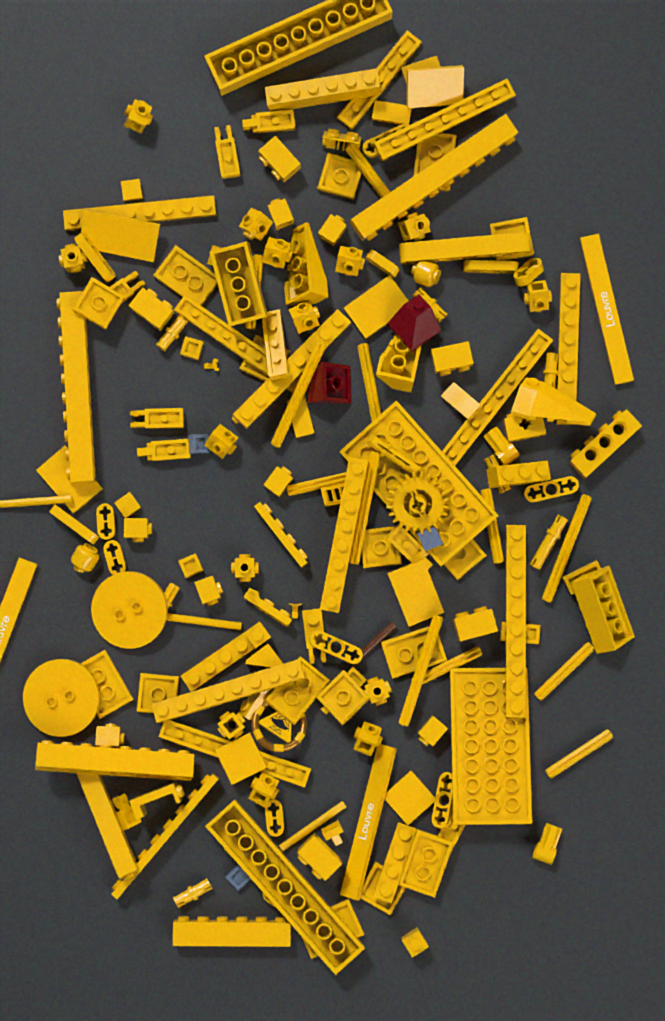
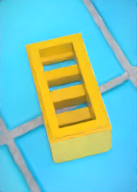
[321,483,344,507]

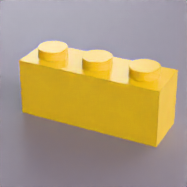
[486,460,551,488]

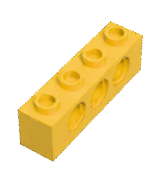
[568,409,642,479]

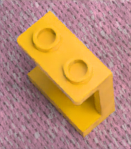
[129,782,185,820]

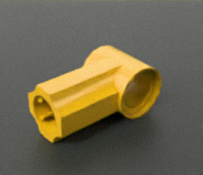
[483,426,520,466]
[532,823,562,865]

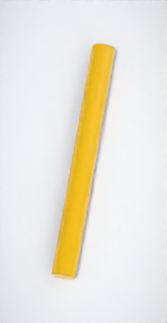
[0,495,73,508]
[166,613,242,630]
[279,801,346,851]

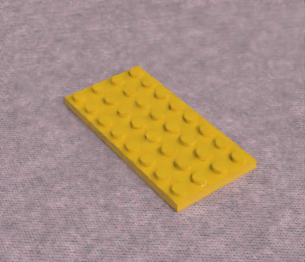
[339,400,499,566]
[450,668,532,825]

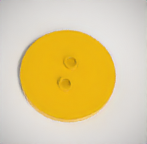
[91,571,168,649]
[23,659,100,737]

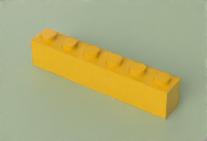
[265,68,381,112]
[173,916,291,947]

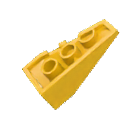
[284,222,328,306]
[376,335,422,393]
[511,377,596,426]

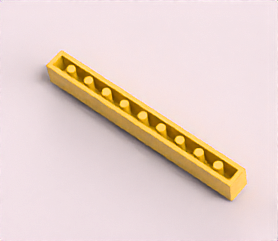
[349,114,519,241]
[57,291,96,484]

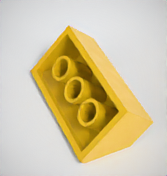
[571,565,635,654]

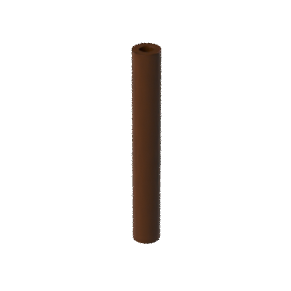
[351,621,397,666]

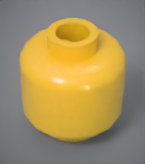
[411,260,441,287]
[71,543,99,573]

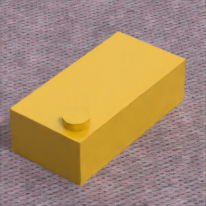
[209,241,268,327]

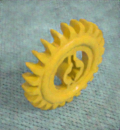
[386,472,450,534]

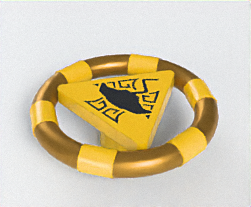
[251,702,307,752]

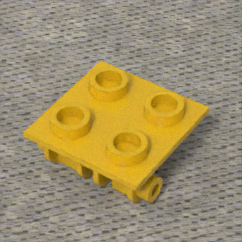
[322,129,362,151]

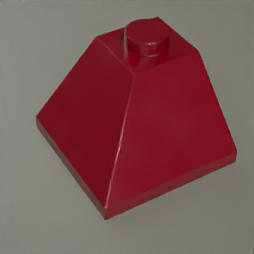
[387,294,441,352]
[308,362,351,404]

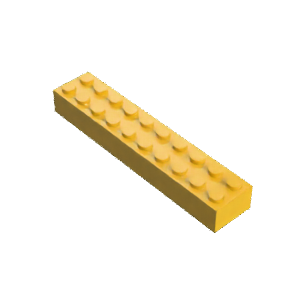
[204,0,393,96]
[205,799,365,975]

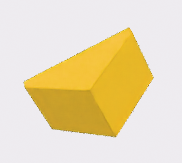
[246,644,284,667]

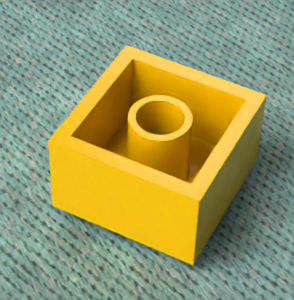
[452,606,498,642]
[298,832,342,881]

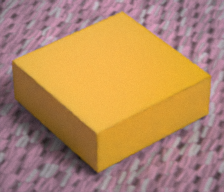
[121,179,143,201]
[180,336,204,360]
[115,492,141,518]
[178,553,204,579]

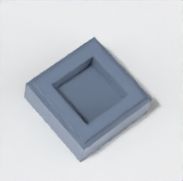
[188,434,209,454]
[418,527,443,551]
[225,864,251,891]

